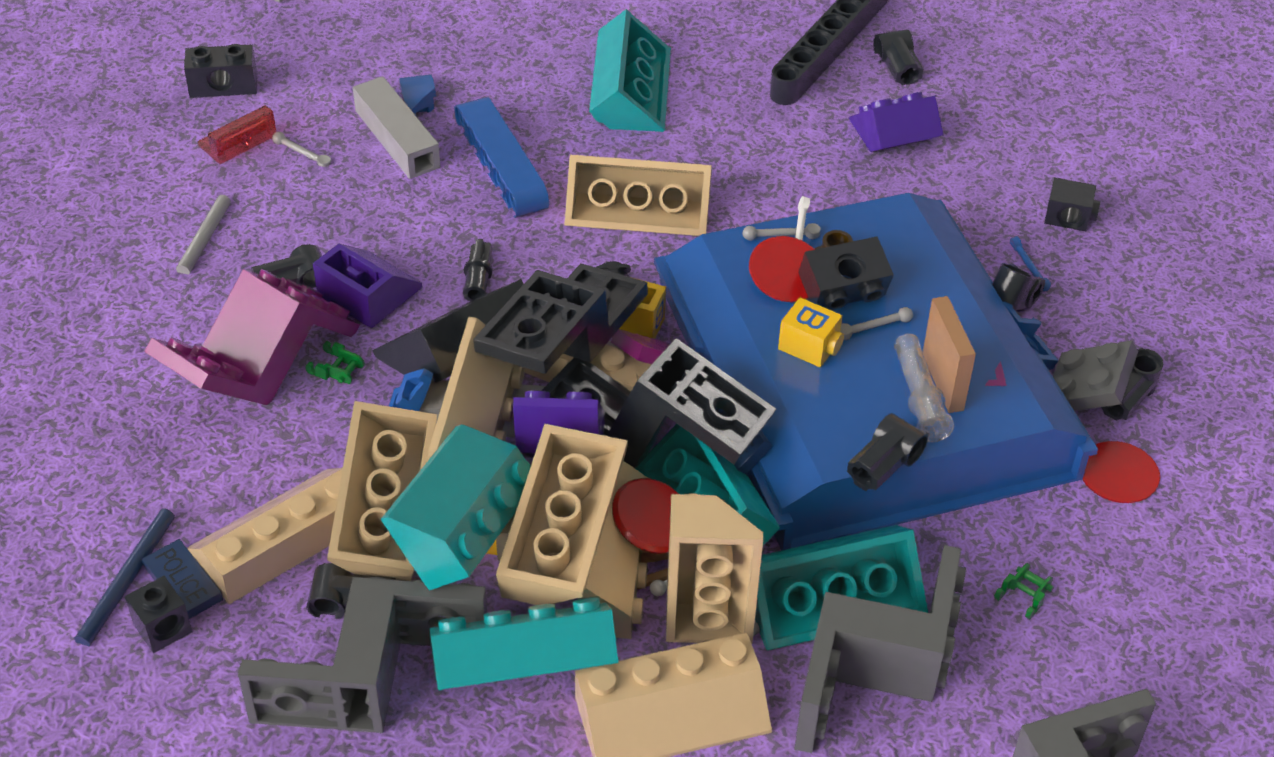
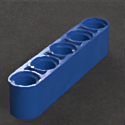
[454,97,549,218]

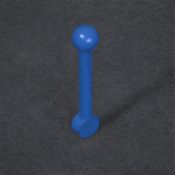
[1010,236,1051,292]

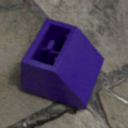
[849,92,944,152]
[313,243,422,329]
[513,391,605,458]

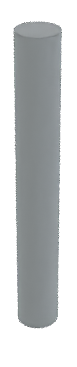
[176,195,231,274]

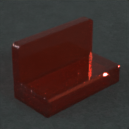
[198,105,276,164]

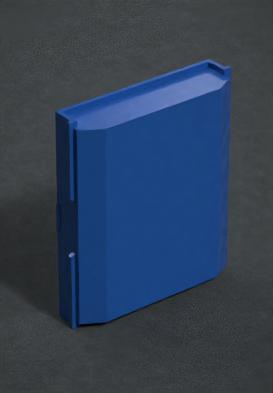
[654,193,1098,550]

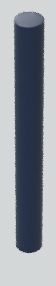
[74,508,175,647]

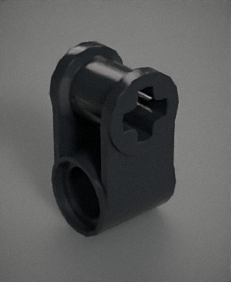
[992,263,1045,311]

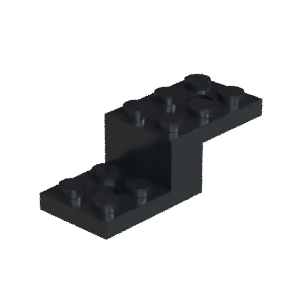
[473,263,648,374]

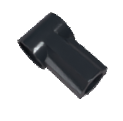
[873,29,923,85]
[251,244,322,288]
[1101,348,1164,421]
[847,413,928,491]
[306,563,396,619]

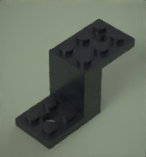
[541,338,776,469]

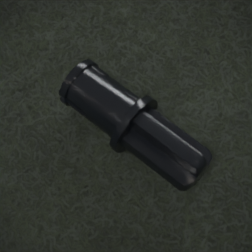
[463,239,493,301]

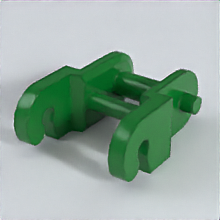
[305,341,365,384]
[994,563,1054,620]

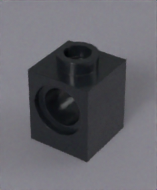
[1044,177,1101,232]
[125,576,192,653]

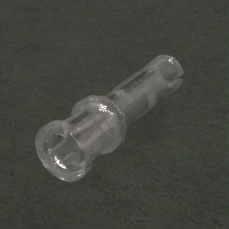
[894,334,955,442]

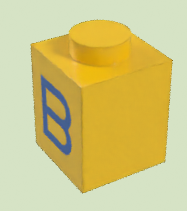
[619,277,666,339]
[778,298,844,368]

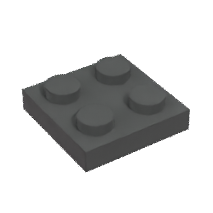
[1053,340,1138,411]

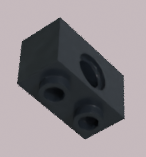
[184,44,257,98]
[798,236,894,310]

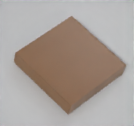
[922,296,976,413]

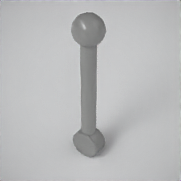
[272,132,331,167]
[743,223,821,241]
[840,307,913,340]

